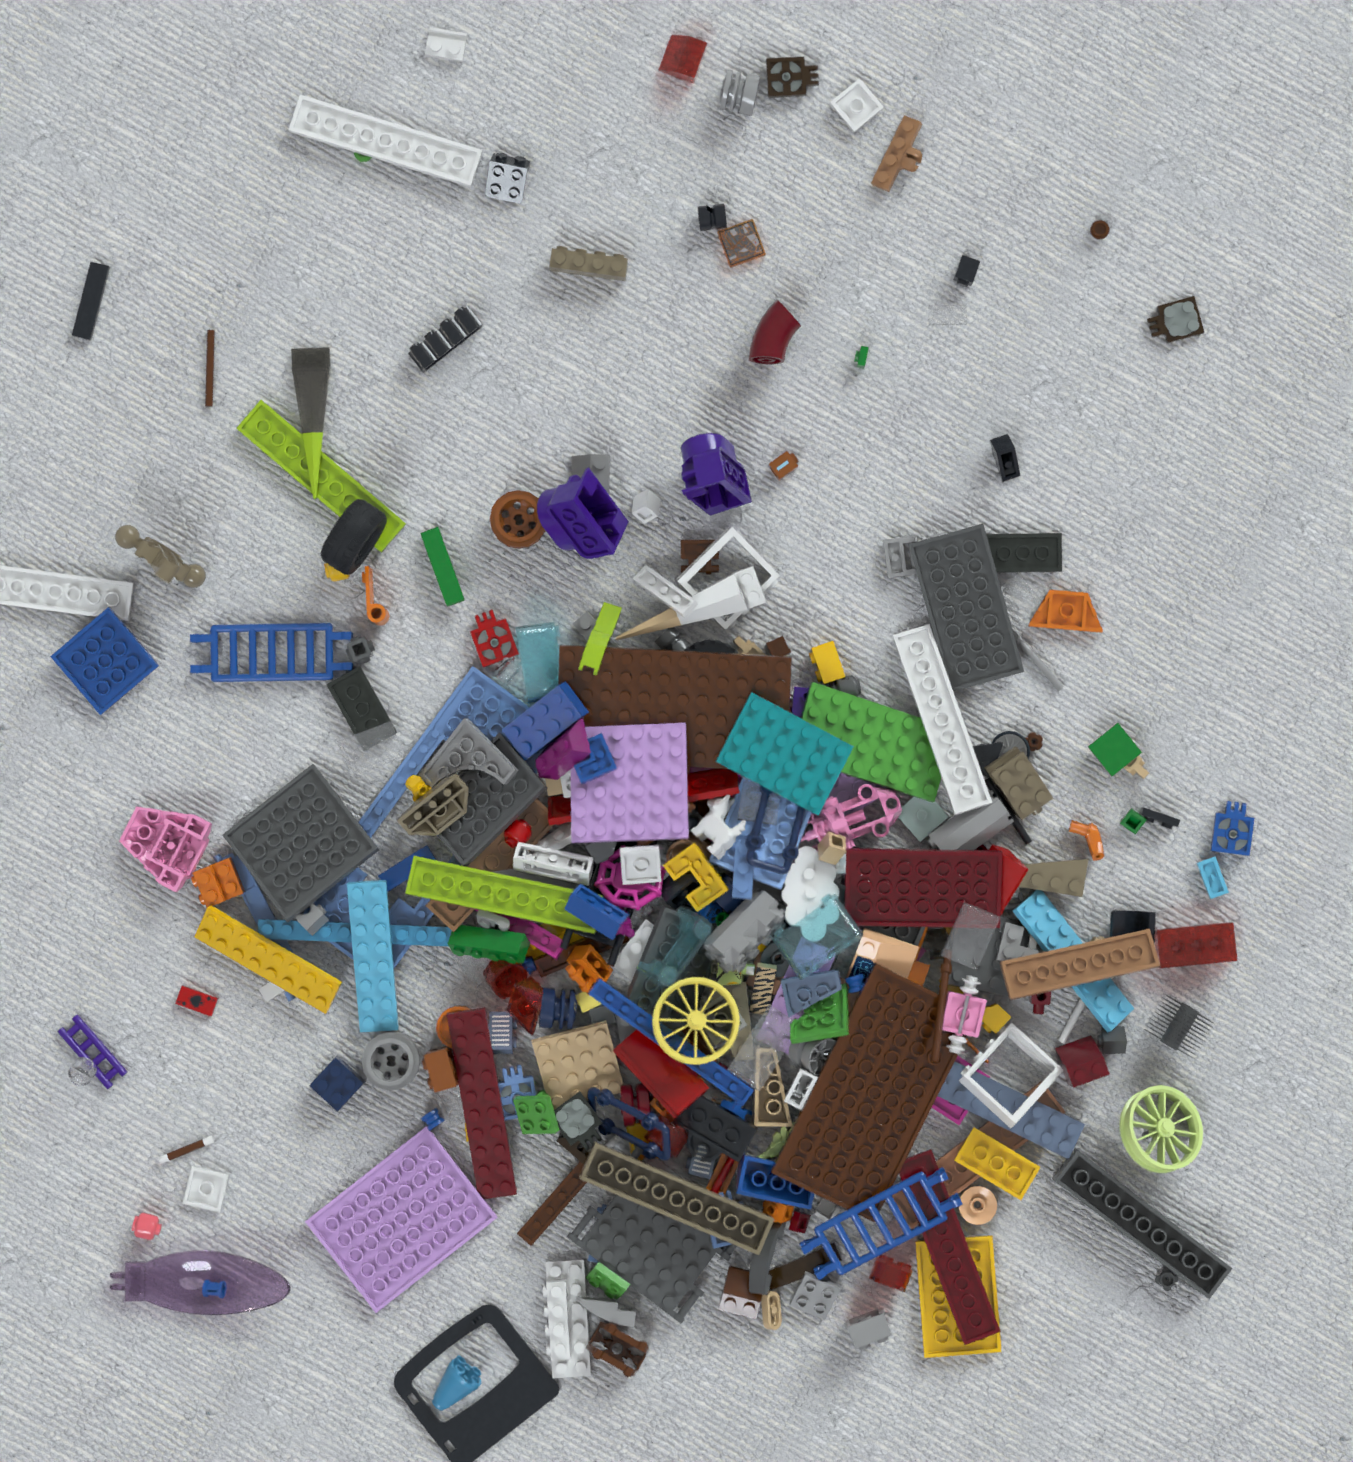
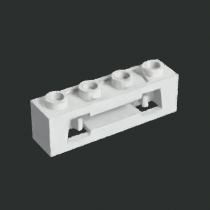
[513,842,593,886]

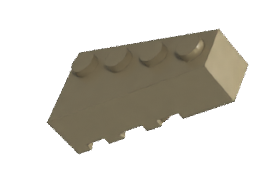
[1018,859,1088,897]
[708,981,754,1061]

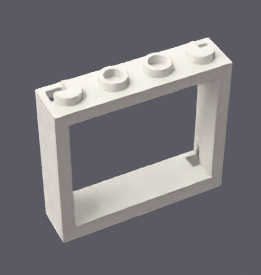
[675,526,780,630]
[959,1023,1063,1128]

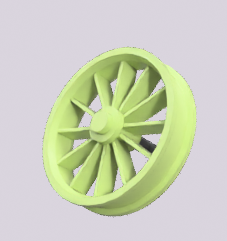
[1119,1085,1203,1173]

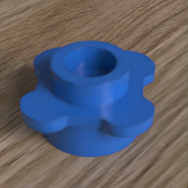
[521,956,537,975]

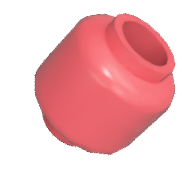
[132,1213,162,1240]

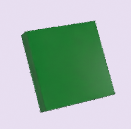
[1088,723,1142,777]

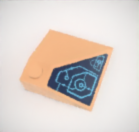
[846,928,919,983]

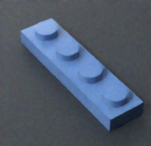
[732,821,755,899]

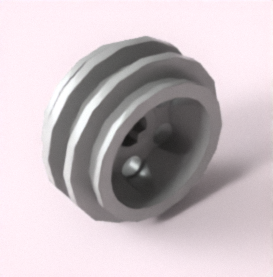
[362,1032,421,1091]

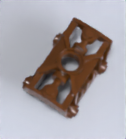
[586,1322,650,1377]

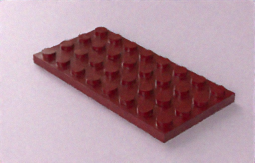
[844,848,1002,928]

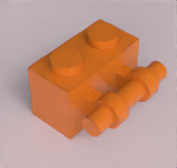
[565,945,613,996]

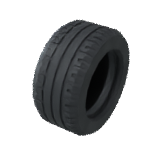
[320,499,387,575]

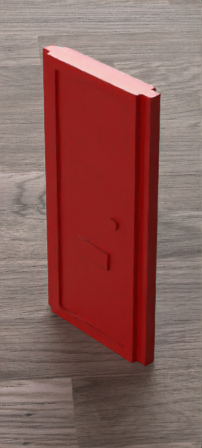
[613,1029,709,1119]

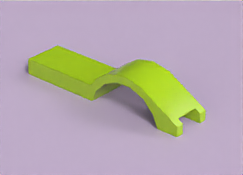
[578,602,622,676]

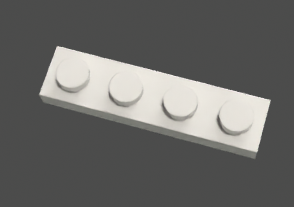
[633,565,698,618]

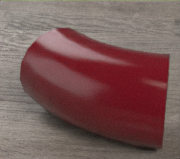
[749,300,801,365]

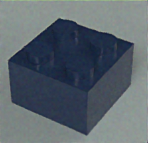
[309,1056,366,1112]

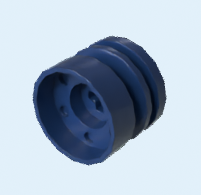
[539,987,577,1030]

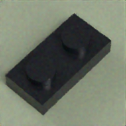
[1139,807,1180,830]

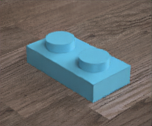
[1196,856,1229,899]

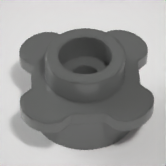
[1155,1267,1178,1291]

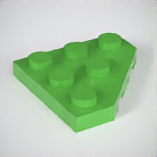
[790,983,849,1044]

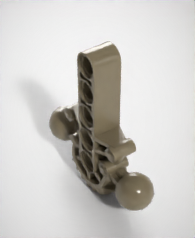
[115,525,206,588]

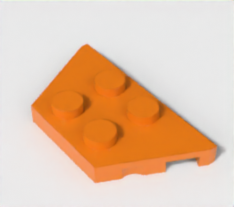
[1028,590,1103,633]

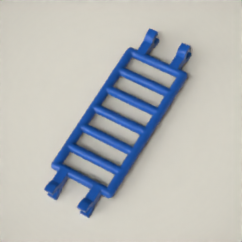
[190,623,353,682]
[799,1167,963,1280]

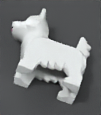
[691,795,746,860]

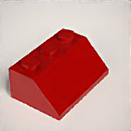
[989,844,1029,916]

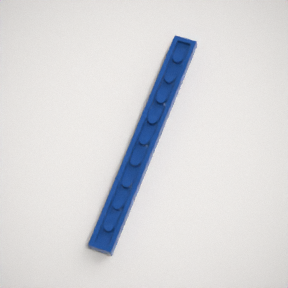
[587,978,754,1106]

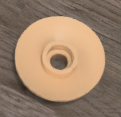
[959,1186,997,1225]

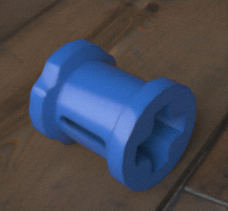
[202,1279,227,1298]

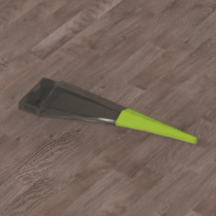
[291,347,331,499]

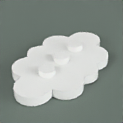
[781,846,840,942]

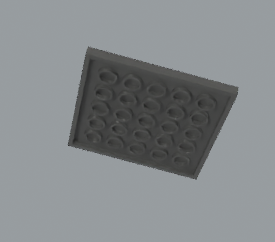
[223,764,379,922]

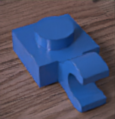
[720,1099,753,1120]

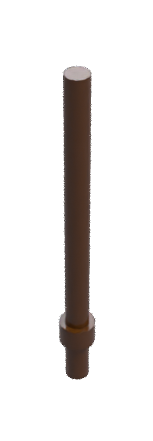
[931,949,952,1063]

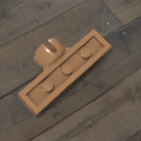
[871,115,923,192]

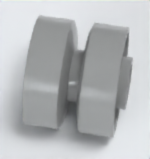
[789,1038,836,1077]

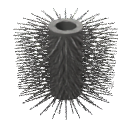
[1144,994,1215,1059]

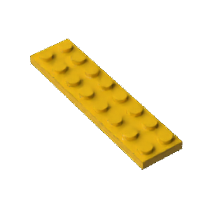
[194,905,342,1014]

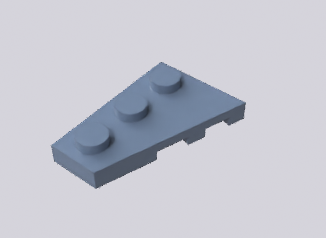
[781,969,842,1018]

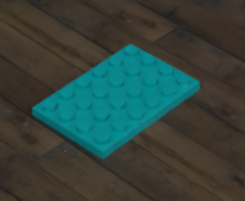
[715,692,854,816]

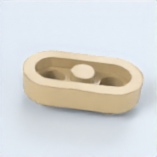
[761,1291,782,1330]

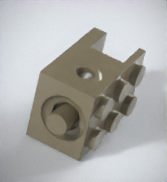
[985,746,1054,820]

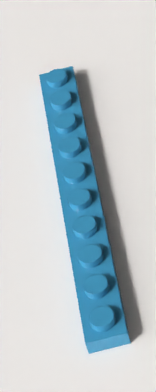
[258,919,451,947]

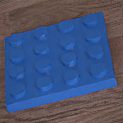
[50,607,159,715]

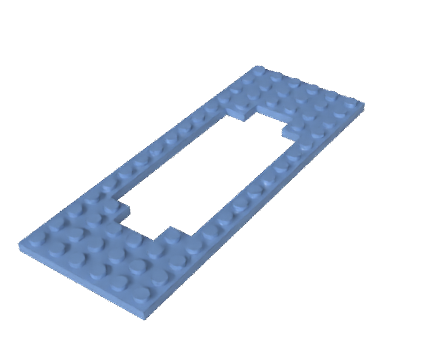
[304,666,555,969]

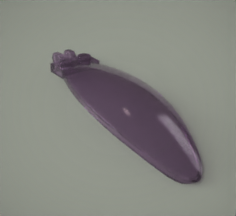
[110,1250,291,1315]

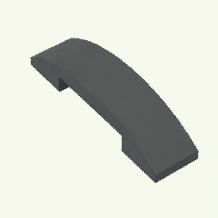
[749,1222,786,1295]

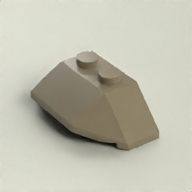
[397,773,469,836]

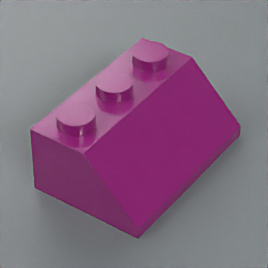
[535,719,591,780]

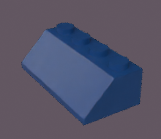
[736,1154,814,1210]

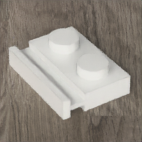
[425,27,468,62]

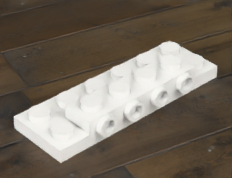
[543,1259,591,1378]

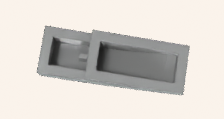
[576,1296,636,1327]

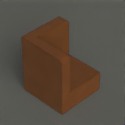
[765,636,791,656]

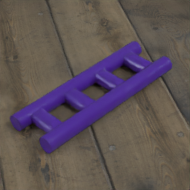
[57,1014,128,1090]

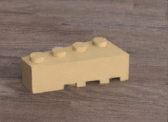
[752,1047,793,1127]

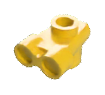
[405,775,431,802]

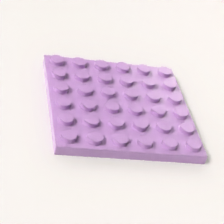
[571,723,689,843]

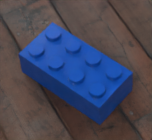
[502,682,589,760]

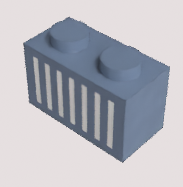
[489,1012,517,1054]
[685,1145,715,1179]

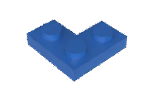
[574,733,617,784]

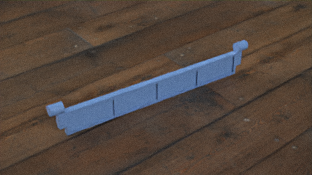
[213,853,295,1001]

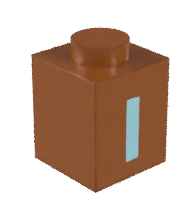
[768,451,799,481]

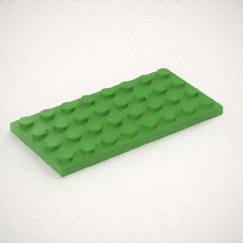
[801,682,941,803]

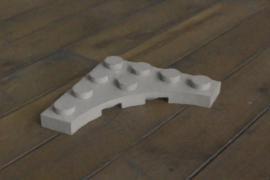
[420,718,518,788]

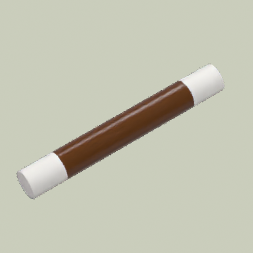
[158,1135,215,1164]

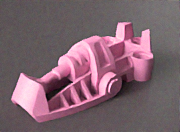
[793,784,902,861]

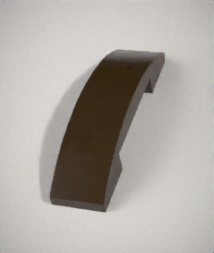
[769,1242,842,1290]

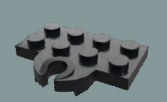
[672,1095,758,1162]

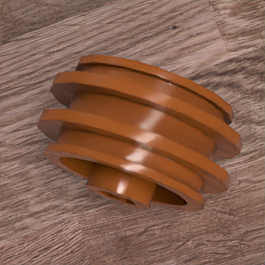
[490,490,546,549]

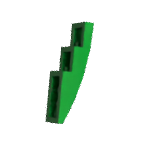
[420,527,465,607]

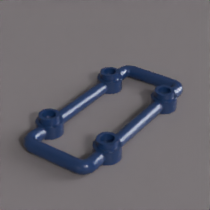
[745,785,805,874]
[588,1087,671,1161]

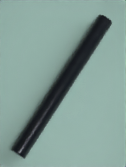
[984,778,1032,845]

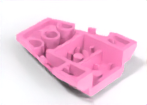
[119,806,212,892]

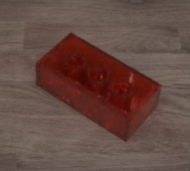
[1155,922,1237,968]

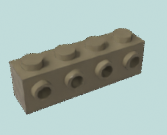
[549,246,628,281]

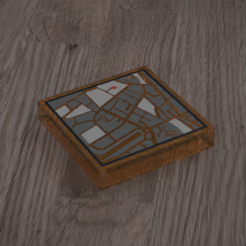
[717,219,766,268]

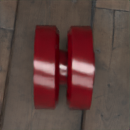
[620,1083,651,1127]

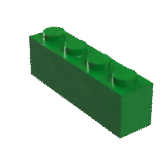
[447,925,530,964]

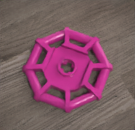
[594,845,666,911]

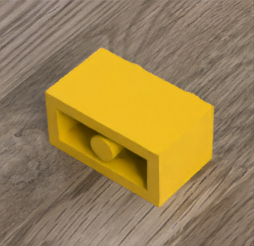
[809,641,845,685]

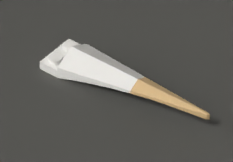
[615,566,766,640]

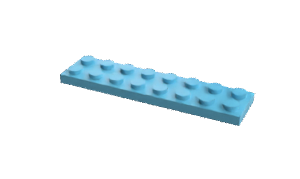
[347,880,399,1032]
[1013,890,1134,1033]

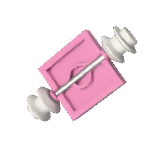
[942,975,987,1054]

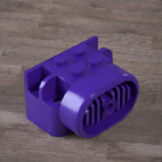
[681,433,752,516]
[537,468,629,559]

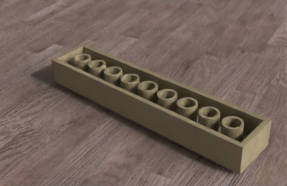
[579,1141,774,1255]

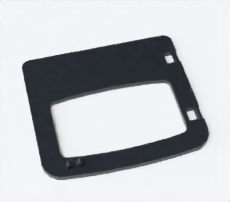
[394,1304,560,1462]

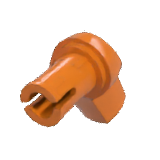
[1068,820,1104,861]

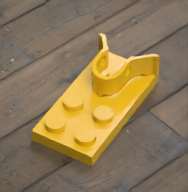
[954,1127,1041,1200]

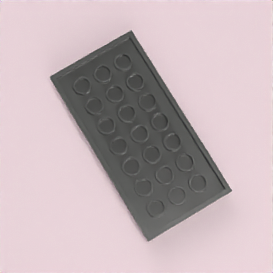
[909,524,1024,691]

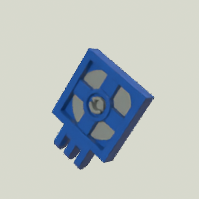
[1210,801,1255,856]

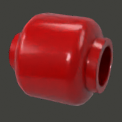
[504,819,532,848]

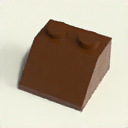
[719,1266,762,1319]

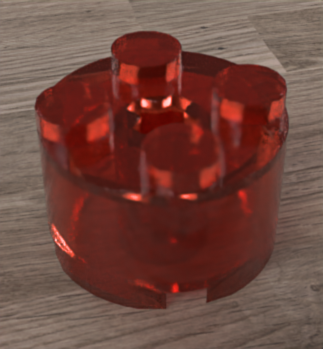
[483,960,528,999]
[644,1115,689,1159]
[869,1255,913,1293]

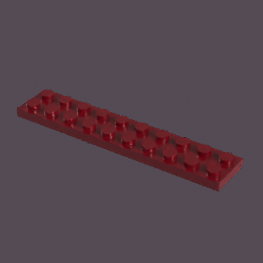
[447,1007,517,1199]
[899,1149,1001,1345]

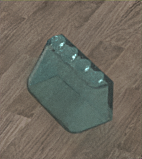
[515,622,562,704]

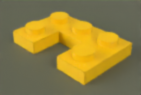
[663,842,729,912]

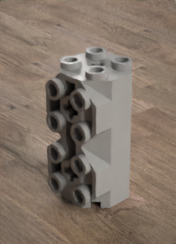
[926,790,1014,850]
[704,888,786,973]

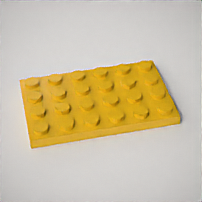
[915,1235,1002,1358]

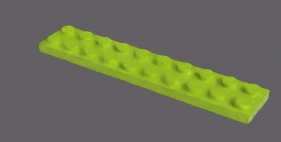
[236,400,406,553]
[405,856,603,934]

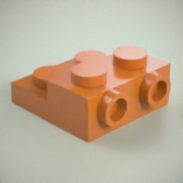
[191,857,245,907]

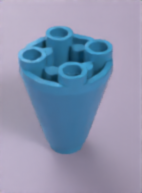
[432,1356,482,1411]

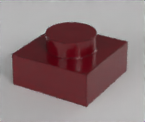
[789,1211,811,1233]

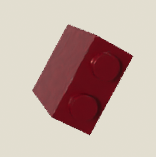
[1055,1035,1110,1088]

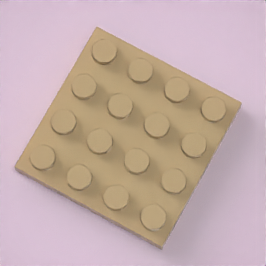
[532,1021,624,1110]

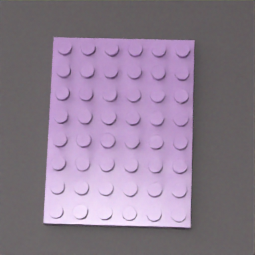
[305,1126,498,1313]

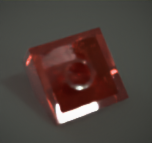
[658,35,707,83]
[507,976,543,1036]

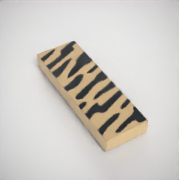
[749,962,777,1015]

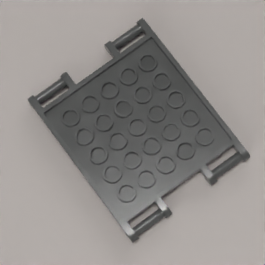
[566,1146,737,1324]

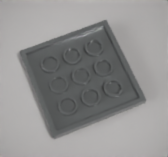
[948,916,1030,999]

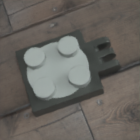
[554,1091,603,1151]

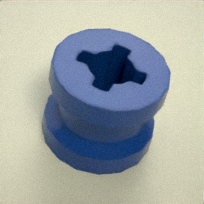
[845,974,864,994]
[421,1108,445,1131]

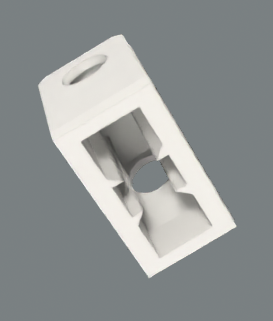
[784,1067,818,1110]

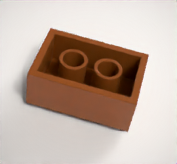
[422,1046,459,1093]

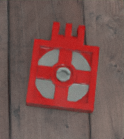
[470,609,519,668]

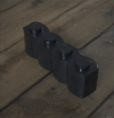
[408,306,483,373]

